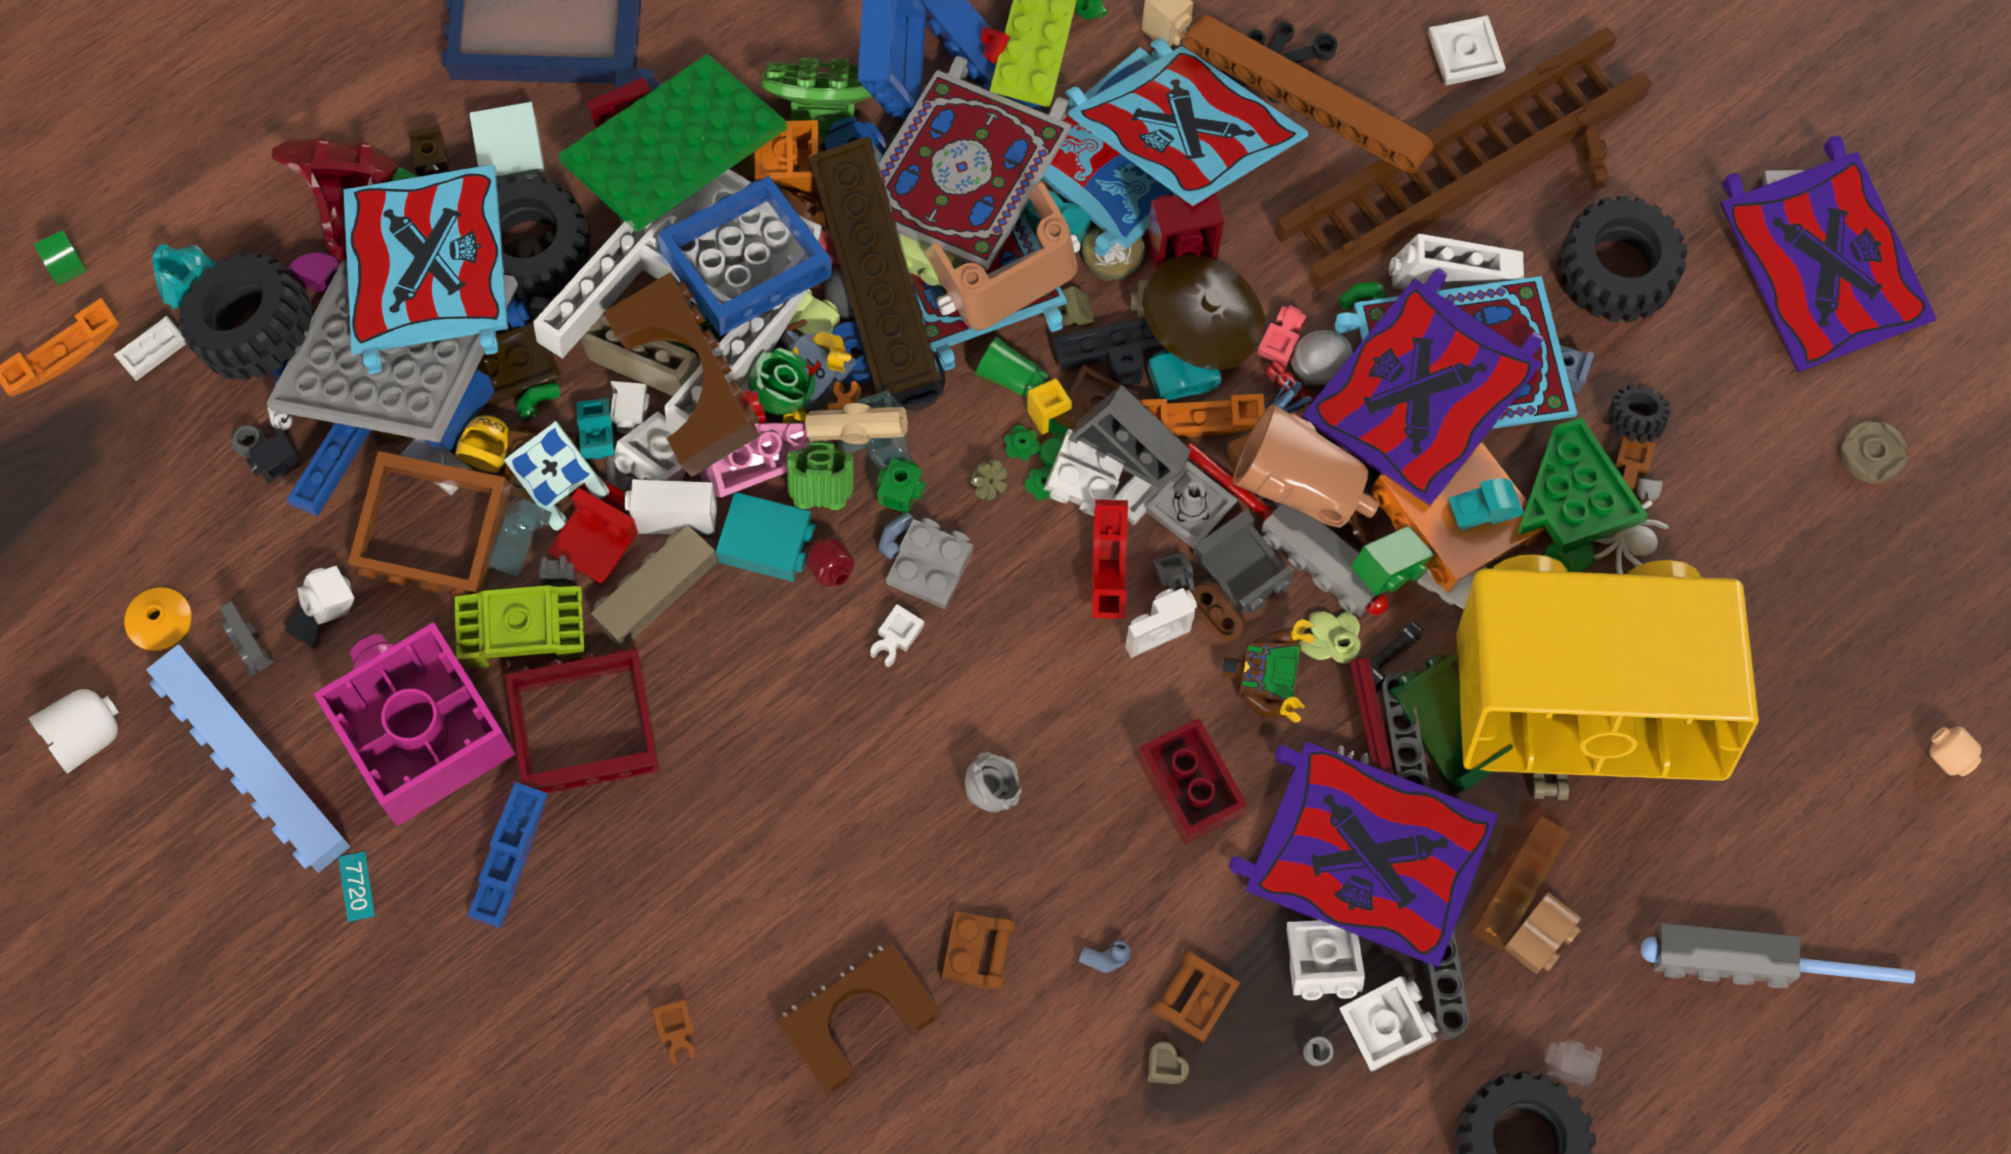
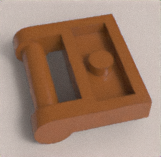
[942,911,1015,991]
[1151,951,1240,1043]

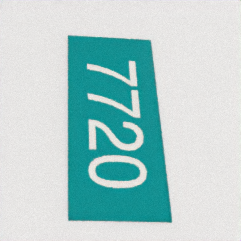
[338,851,375,922]

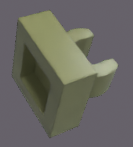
[1057,286,1094,327]

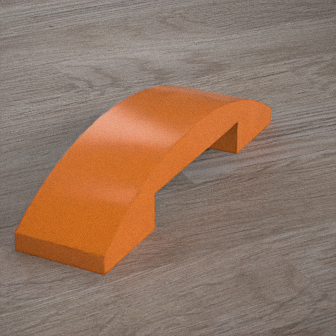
[0,298,119,397]
[1138,394,1265,437]

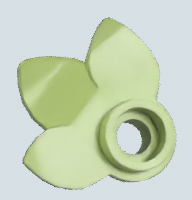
[1298,611,1361,663]

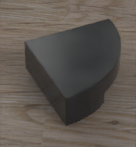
[285,607,320,649]

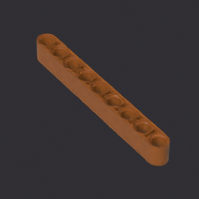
[1182,14,1434,174]

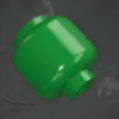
[1545,542,1595,573]

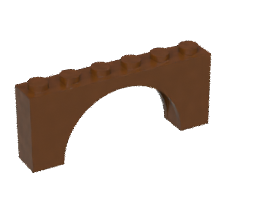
[603,272,760,477]

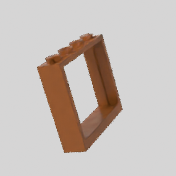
[348,451,512,597]

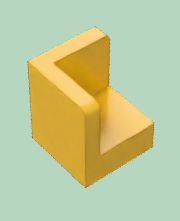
[1027,378,1072,435]

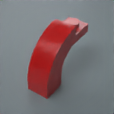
[1091,499,1128,619]

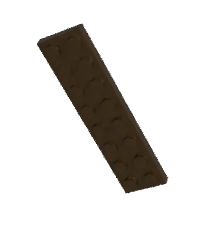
[809,136,942,399]

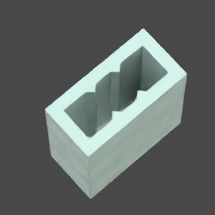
[470,102,547,188]

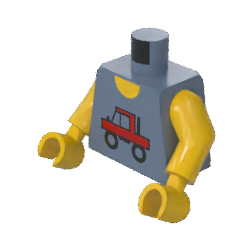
[779,330,857,423]

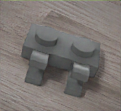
[220,601,274,676]

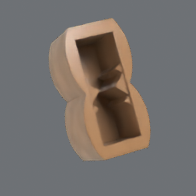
[1503,892,1581,975]

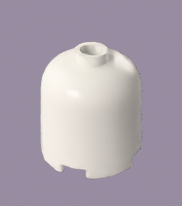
[28,689,119,773]

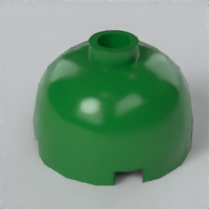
[748,349,815,415]

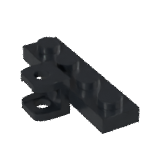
[1053,317,1165,387]

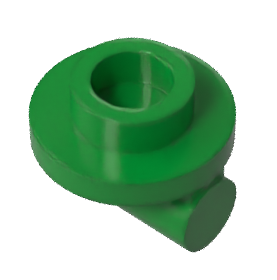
[1075,0,1108,19]

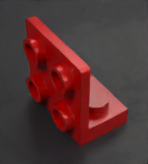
[548,487,638,585]

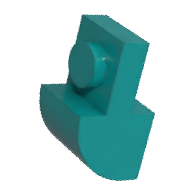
[577,398,616,459]
[1449,478,1524,531]

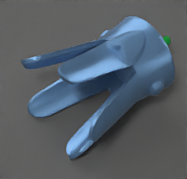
[1265,378,1313,413]

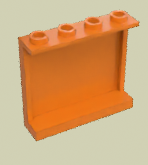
[1370,442,1546,594]

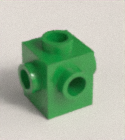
[876,458,926,513]

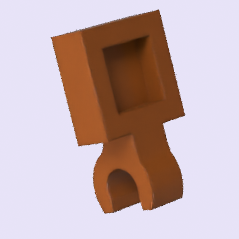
[1615,435,1656,490]

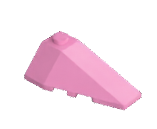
[700,423,832,497]

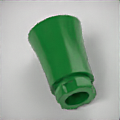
[975,337,1050,398]

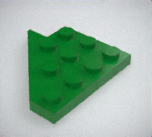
[1518,417,1648,552]

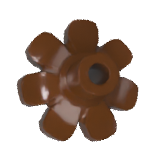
[1341,510,1376,546]

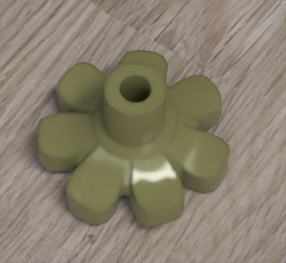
[971,459,1007,501]

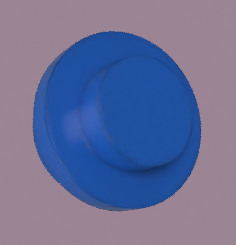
[507,298,531,329]

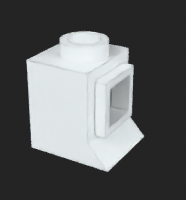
[610,381,650,434]

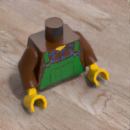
[1221,619,1315,723]

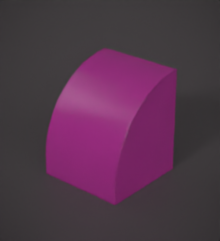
[287,253,340,296]

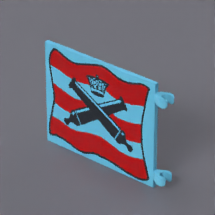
[1065,38,1308,206]
[344,164,508,374]

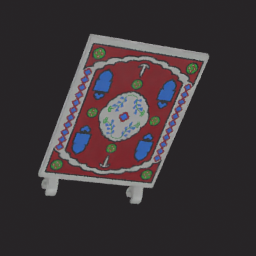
[879,56,1072,271]

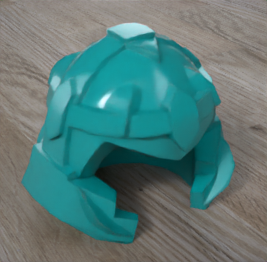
[152,244,216,310]

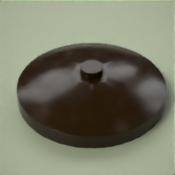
[1142,255,1265,370]

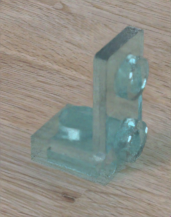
[488,499,552,577]

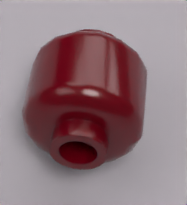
[805,538,854,587]

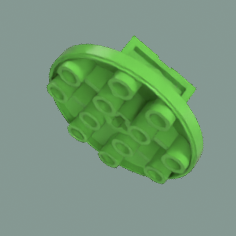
[760,57,872,137]

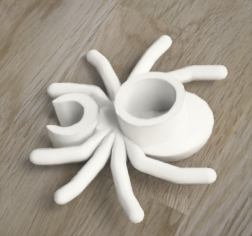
[1594,501,1668,574]

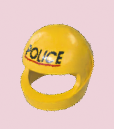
[456,415,509,473]

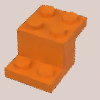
[755,120,824,200]

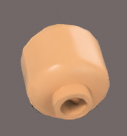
[1929,726,1981,776]

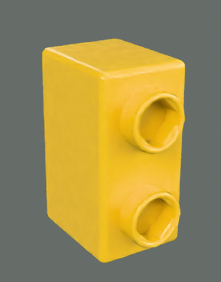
[1456,554,1759,781]

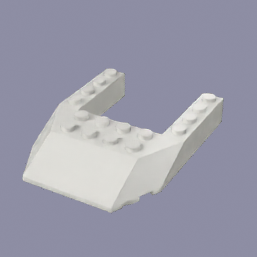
[533,169,821,432]

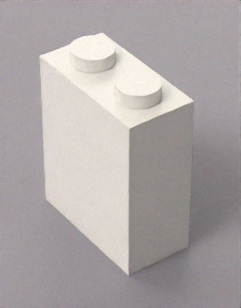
[625,479,718,537]

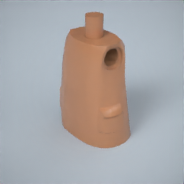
[1232,404,1380,527]

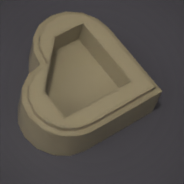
[1147,1041,1189,1084]

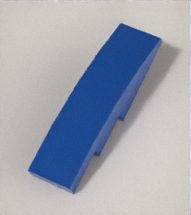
[467,782,548,929]

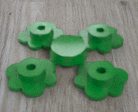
[1004,416,1072,501]

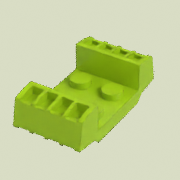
[454,585,584,667]

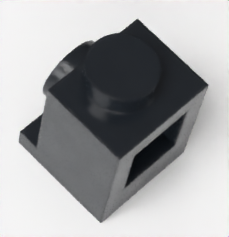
[246,427,303,484]

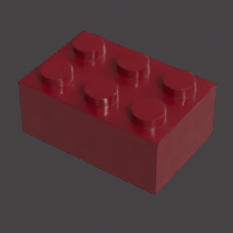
[1146,192,1224,271]
[1137,718,1248,845]

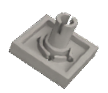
[1146,461,1238,549]

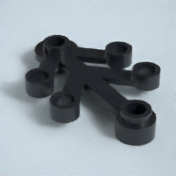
[1222,22,1338,103]

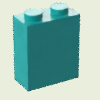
[716,492,816,582]

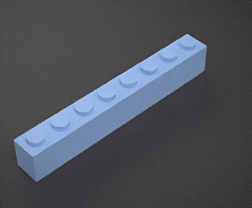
[146,644,350,873]

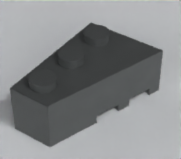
[1068,385,1191,489]

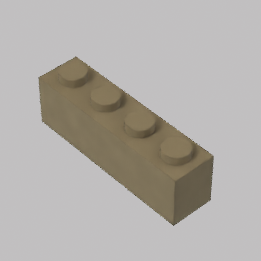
[580,315,700,396]
[591,525,718,650]

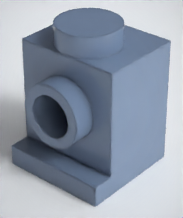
[1560,345,1594,394]

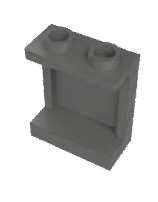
[1192,509,1295,614]

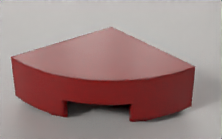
[981,26,1010,65]

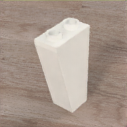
[1389,234,1524,290]

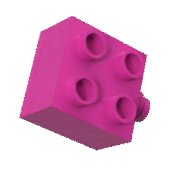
[314,622,515,826]

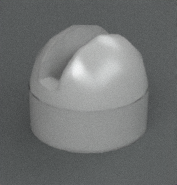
[1635,478,1663,501]
[1303,1037,1333,1066]

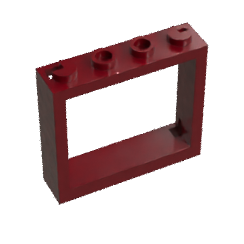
[504,648,661,794]

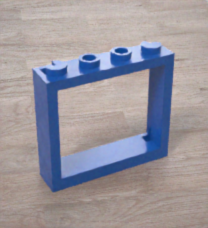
[858,0,926,121]
[658,176,831,336]

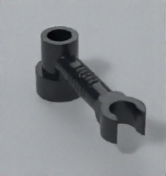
[1348,620,1424,692]

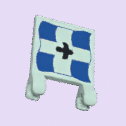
[504,421,610,530]

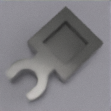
[1152,552,1195,592]
[539,556,577,587]

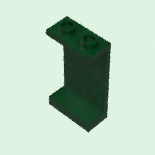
[1391,652,1514,794]

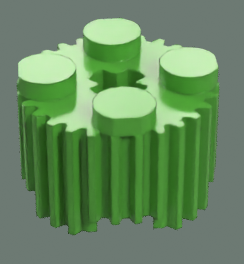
[787,440,853,510]

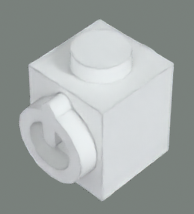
[297,566,354,625]

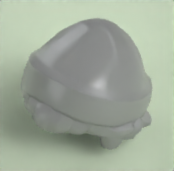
[1290,330,1353,387]
[965,752,1022,812]

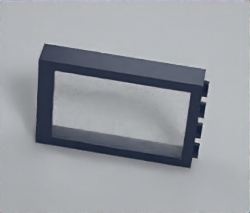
[441,0,642,84]

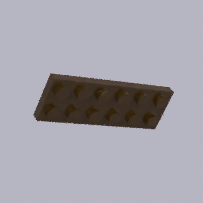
[372,323,562,447]

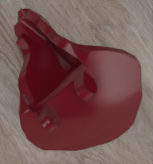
[271,138,398,262]

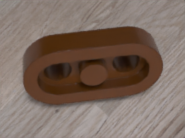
[1191,581,1245,641]

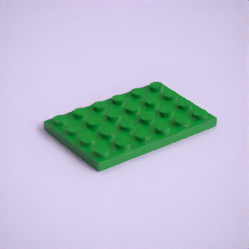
[558,54,787,232]

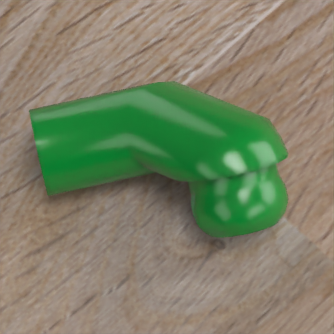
[1337,281,1387,310]
[516,382,560,420]

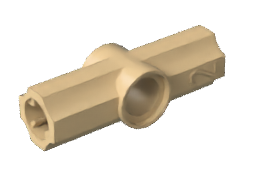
[805,403,908,445]

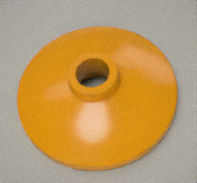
[124,587,192,651]

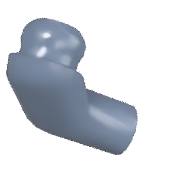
[878,512,913,559]
[1078,941,1130,973]

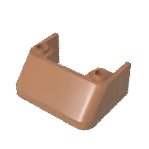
[924,181,1078,331]

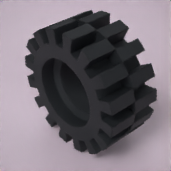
[1607,384,1671,443]

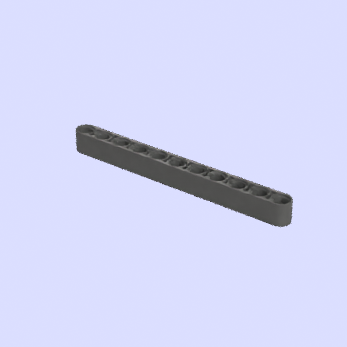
[1378,673,1469,1040]

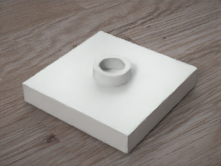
[1428,15,1506,86]

